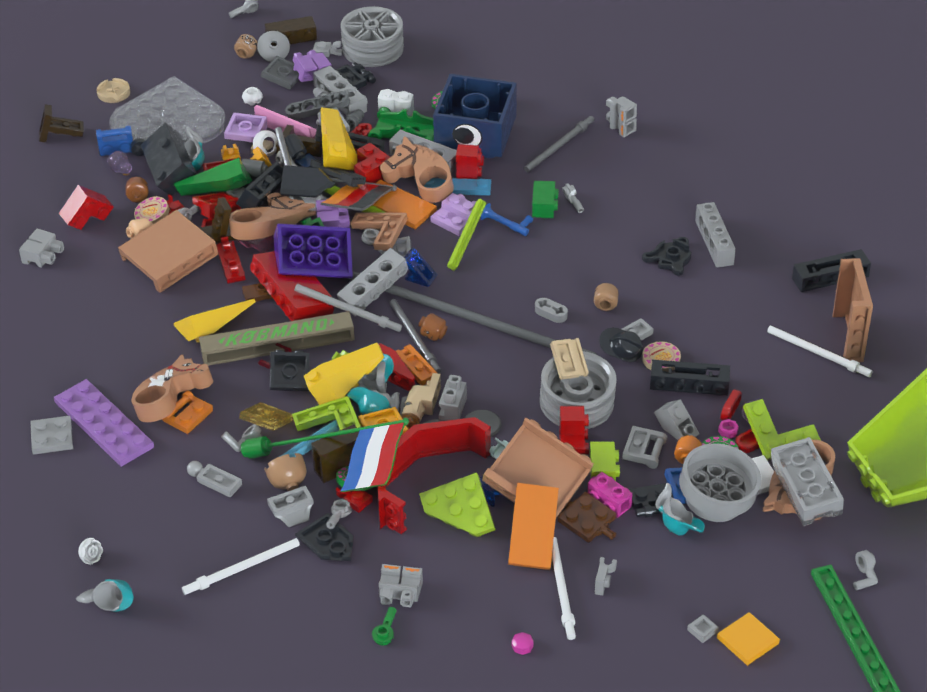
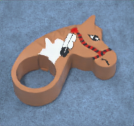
[131,355,213,422]

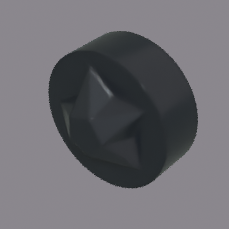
[131,138,145,156]

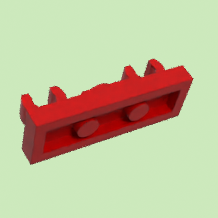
[216,236,246,284]

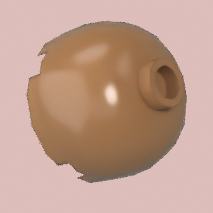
[264,453,307,491]

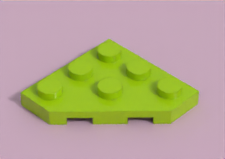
[419,472,496,537]

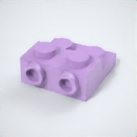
[224,113,267,142]
[431,193,476,236]

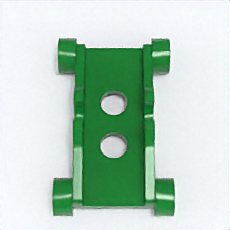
[368,107,434,142]

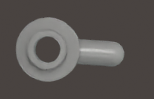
[221,423,262,452]
[853,550,878,591]

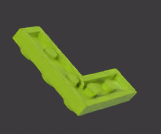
[292,396,361,431]
[743,399,821,460]

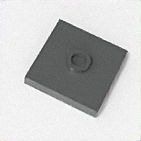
[261,56,299,90]

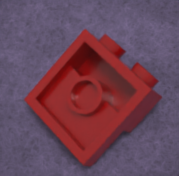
[192,192,241,220]

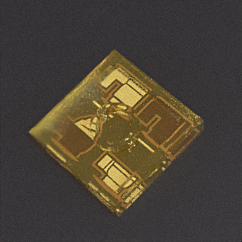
[239,402,293,431]

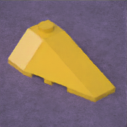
[320,107,358,171]
[174,299,256,343]
[304,343,384,405]

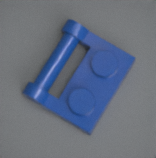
[96,125,133,156]

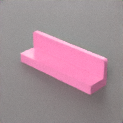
[254,105,316,138]

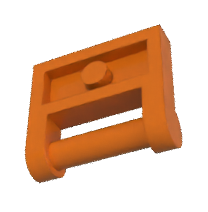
[162,390,213,434]

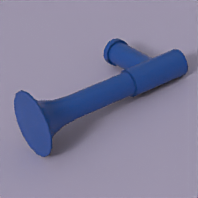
[480,203,533,236]

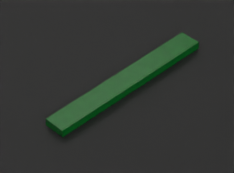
[811,565,901,692]

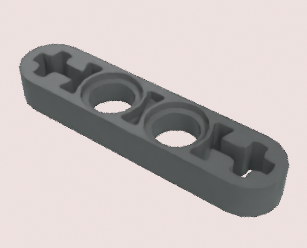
[285,91,350,120]

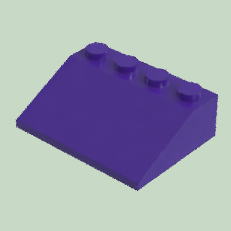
[274,224,353,278]

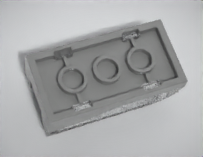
[771,437,844,526]

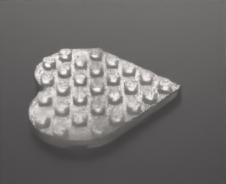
[109,76,226,143]

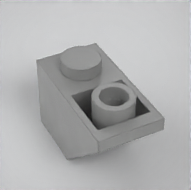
[654,399,699,440]

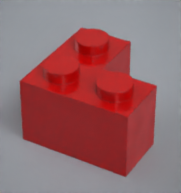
[354,143,391,184]
[456,144,484,179]
[59,185,114,230]
[559,406,589,455]

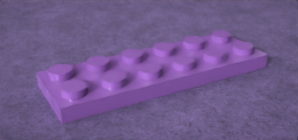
[54,379,154,467]

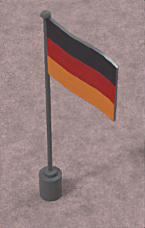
[242,159,397,211]

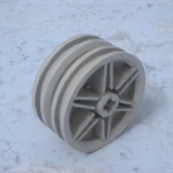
[341,6,404,67]
[540,351,617,429]

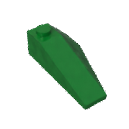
[174,158,252,196]

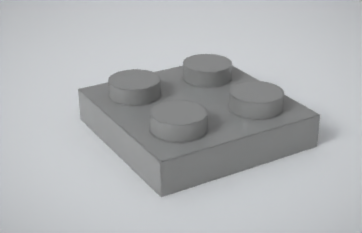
[31,416,73,455]

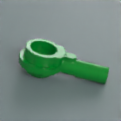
[372,607,397,646]

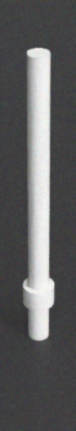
[767,325,873,378]
[552,537,576,640]
[182,538,300,595]

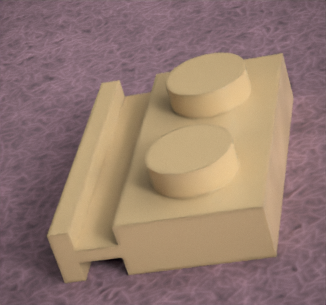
[550,338,589,380]

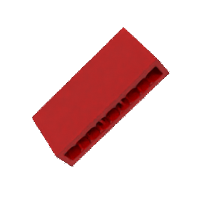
[250,251,335,321]

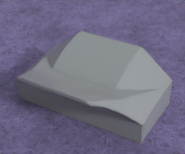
[267,486,314,527]

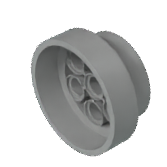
[679,444,761,522]

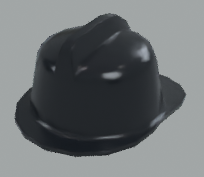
[599,327,643,362]

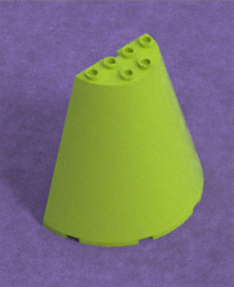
[847,368,927,507]

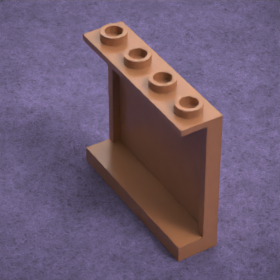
[118,210,218,293]
[833,258,873,362]
[482,418,594,518]

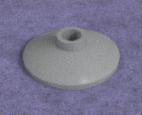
[257,31,290,62]

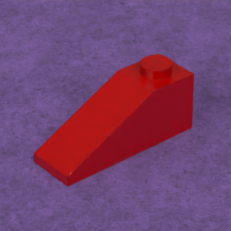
[379,343,415,391]

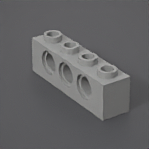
[313,66,368,116]
[389,130,457,173]
[695,202,736,268]
[337,248,408,316]

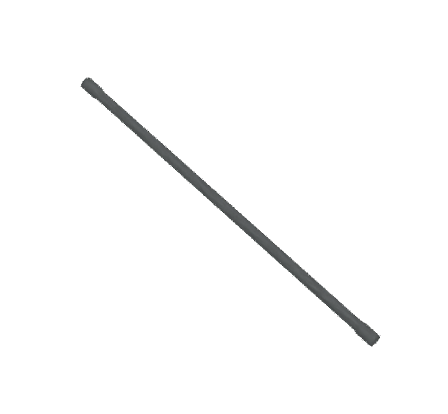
[347,271,597,355]

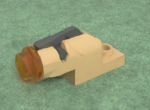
[400,373,441,429]

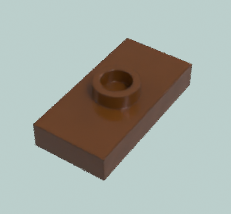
[242,283,273,302]

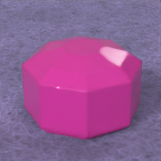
[718,419,739,439]
[512,632,534,655]

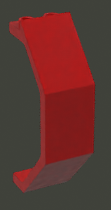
[378,417,491,534]

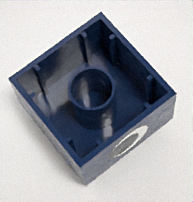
[433,74,517,158]

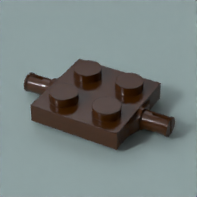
[557,492,616,543]

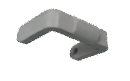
[377,362,387,393]

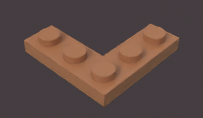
[351,213,408,251]

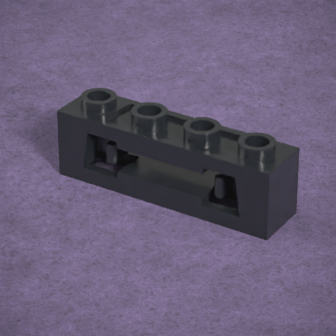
[236,161,284,209]
[792,249,871,292]
[650,359,730,396]

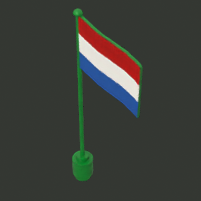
[241,417,409,492]

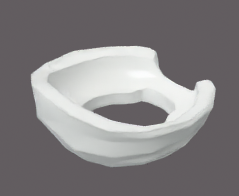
[253,130,278,156]

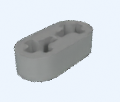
[535,298,568,323]

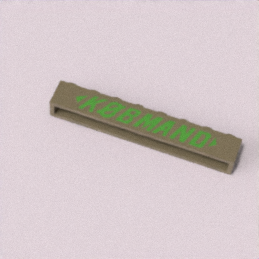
[199,311,355,366]

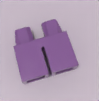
[293,50,332,82]
[316,200,350,228]

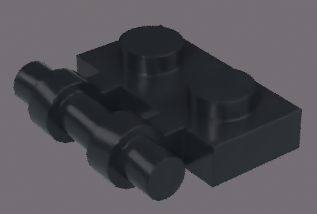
[335,62,376,90]
[629,483,674,518]

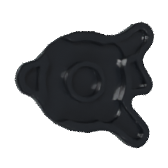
[642,237,692,276]

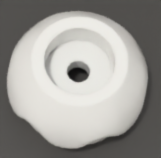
[242,87,263,105]
[78,538,103,565]

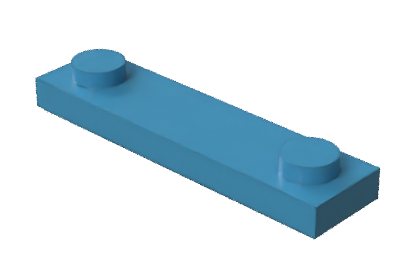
[424,178,491,195]

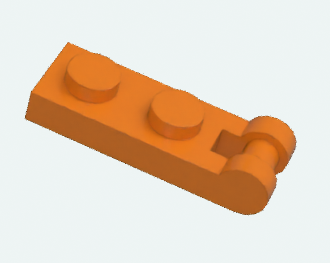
[396,344,438,386]

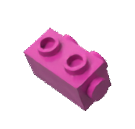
[588,472,632,518]

